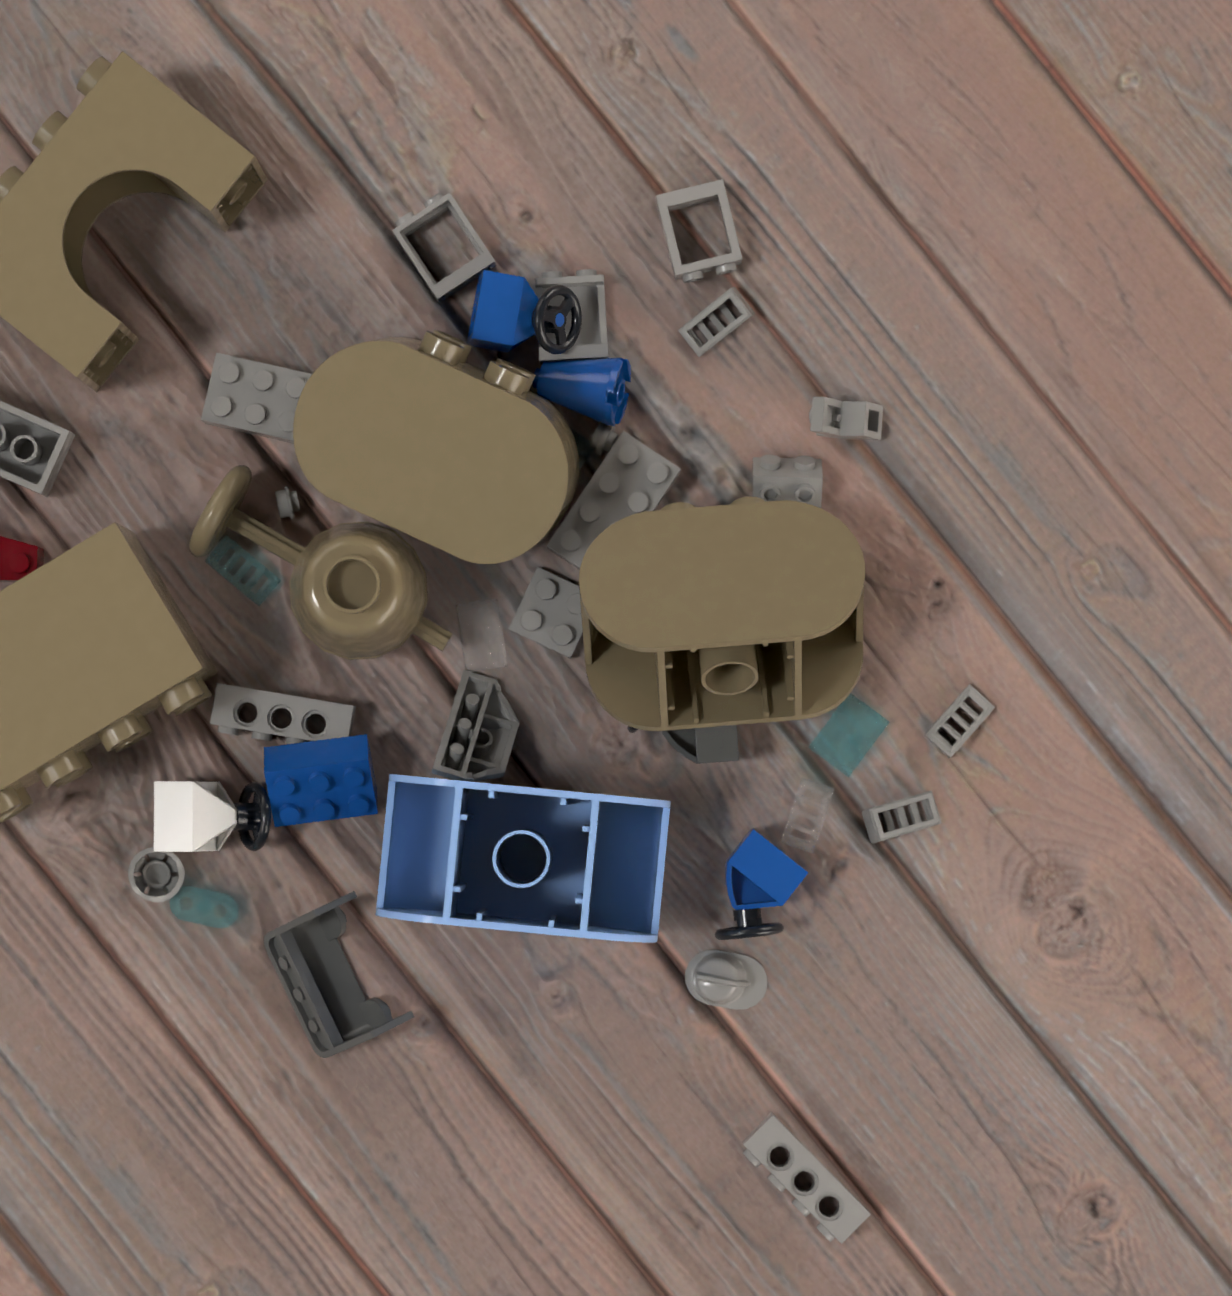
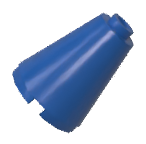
[532,358,631,426]

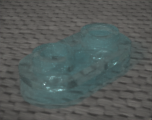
[170,886,239,928]

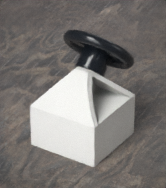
[154,781,271,852]

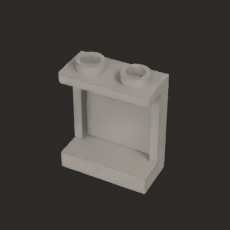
[535,269,608,365]

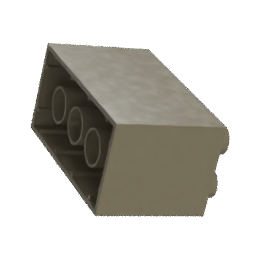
[0,522,218,823]

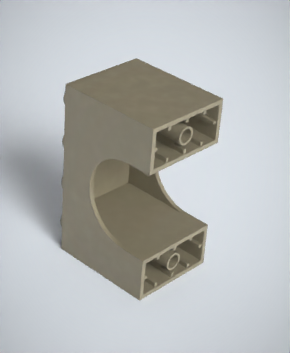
[0,51,268,392]

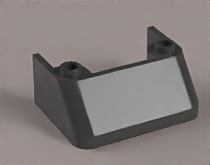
[264,891,414,1058]

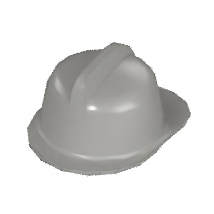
[685,950,767,1010]

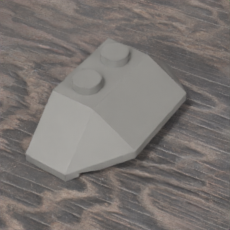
[431,670,520,782]

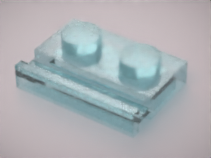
[808,693,889,777]

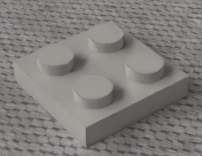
[508,567,583,659]

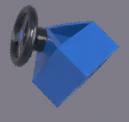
[467,270,582,354]
[715,829,808,940]

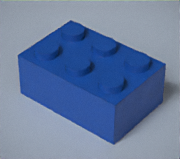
[264,734,378,827]

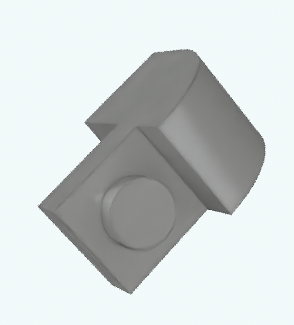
[809,397,883,440]

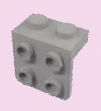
[752,455,823,508]

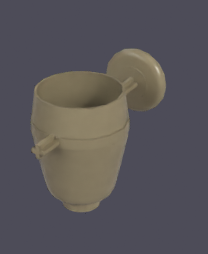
[189,465,453,660]

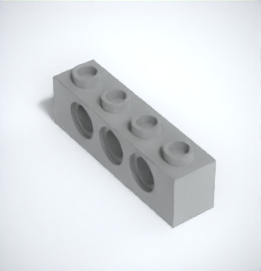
[210,683,356,744]
[742,1112,871,1244]

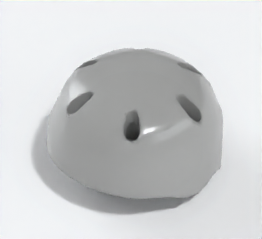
[128,847,185,902]

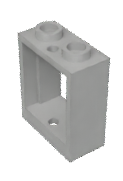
[656,179,742,283]
[392,192,496,303]

